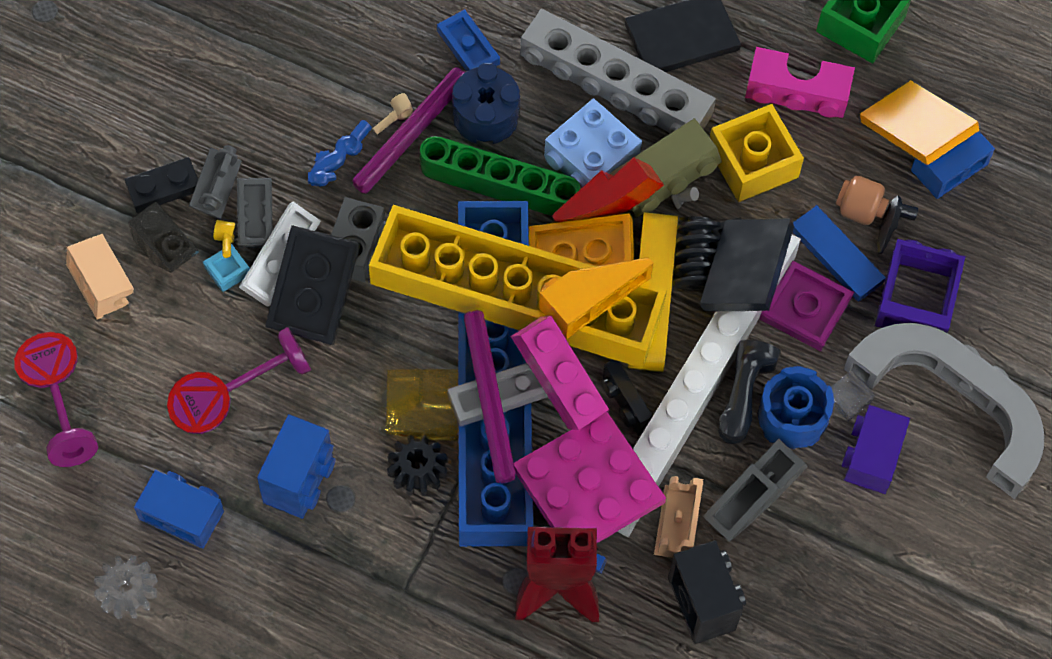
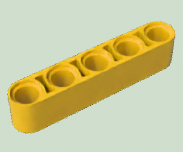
[628,212,678,372]

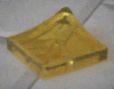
[386,369,459,441]

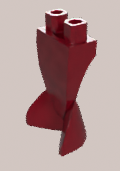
[515,527,599,622]

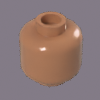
[836,176,889,225]

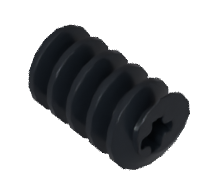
[673,216,721,291]

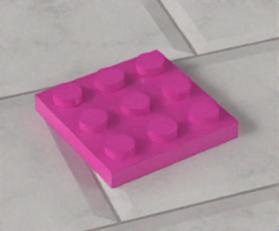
[513,412,666,543]

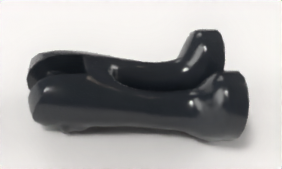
[718,340,781,444]

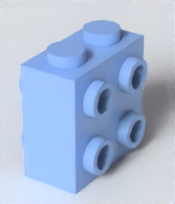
[544,98,642,188]

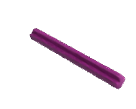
[353,67,465,194]
[464,310,515,483]

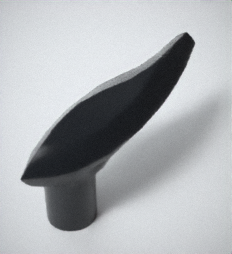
[877,195,918,254]

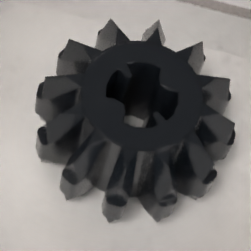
[387,434,448,497]

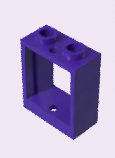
[874,239,966,333]

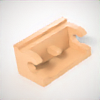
[66,234,134,319]
[654,476,704,558]

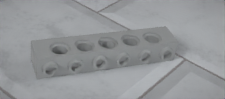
[520,8,716,134]

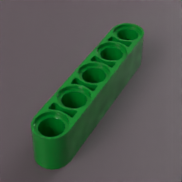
[420,136,581,216]

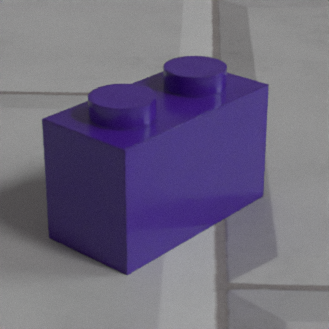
[841,405,910,494]

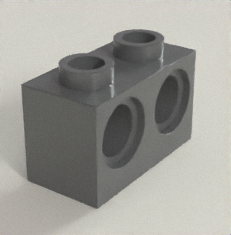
[331,197,386,282]

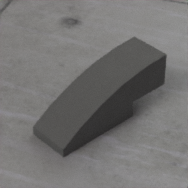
[703,439,808,542]

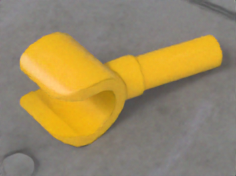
[213,220,235,258]

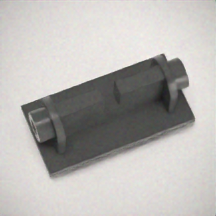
[188,145,242,220]

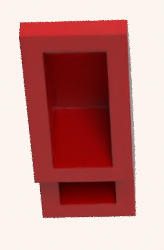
[552,157,664,222]

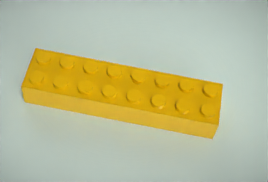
[369,205,667,369]

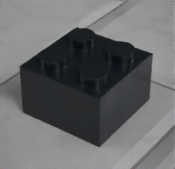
[668,540,746,645]

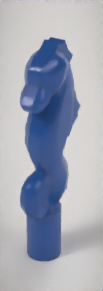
[308,120,372,187]

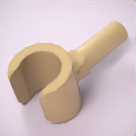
[372,93,413,135]

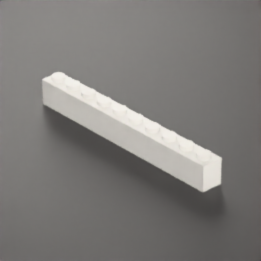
[617,235,801,537]

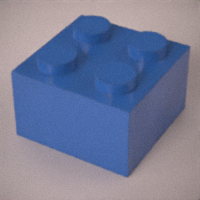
[257,414,336,519]

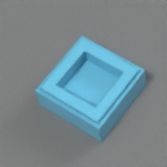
[203,244,250,292]

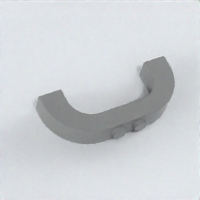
[844,323,1044,499]

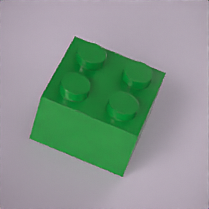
[816,0,911,64]

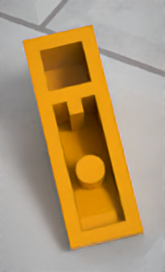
[539,257,654,339]

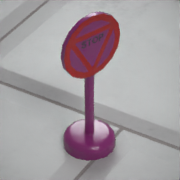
[167,327,312,434]
[14,332,98,467]

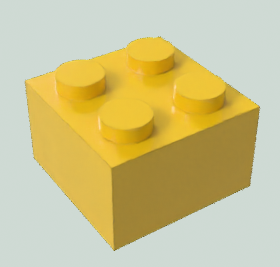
[710,104,804,203]

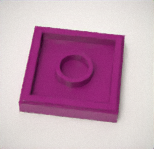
[759,261,854,352]

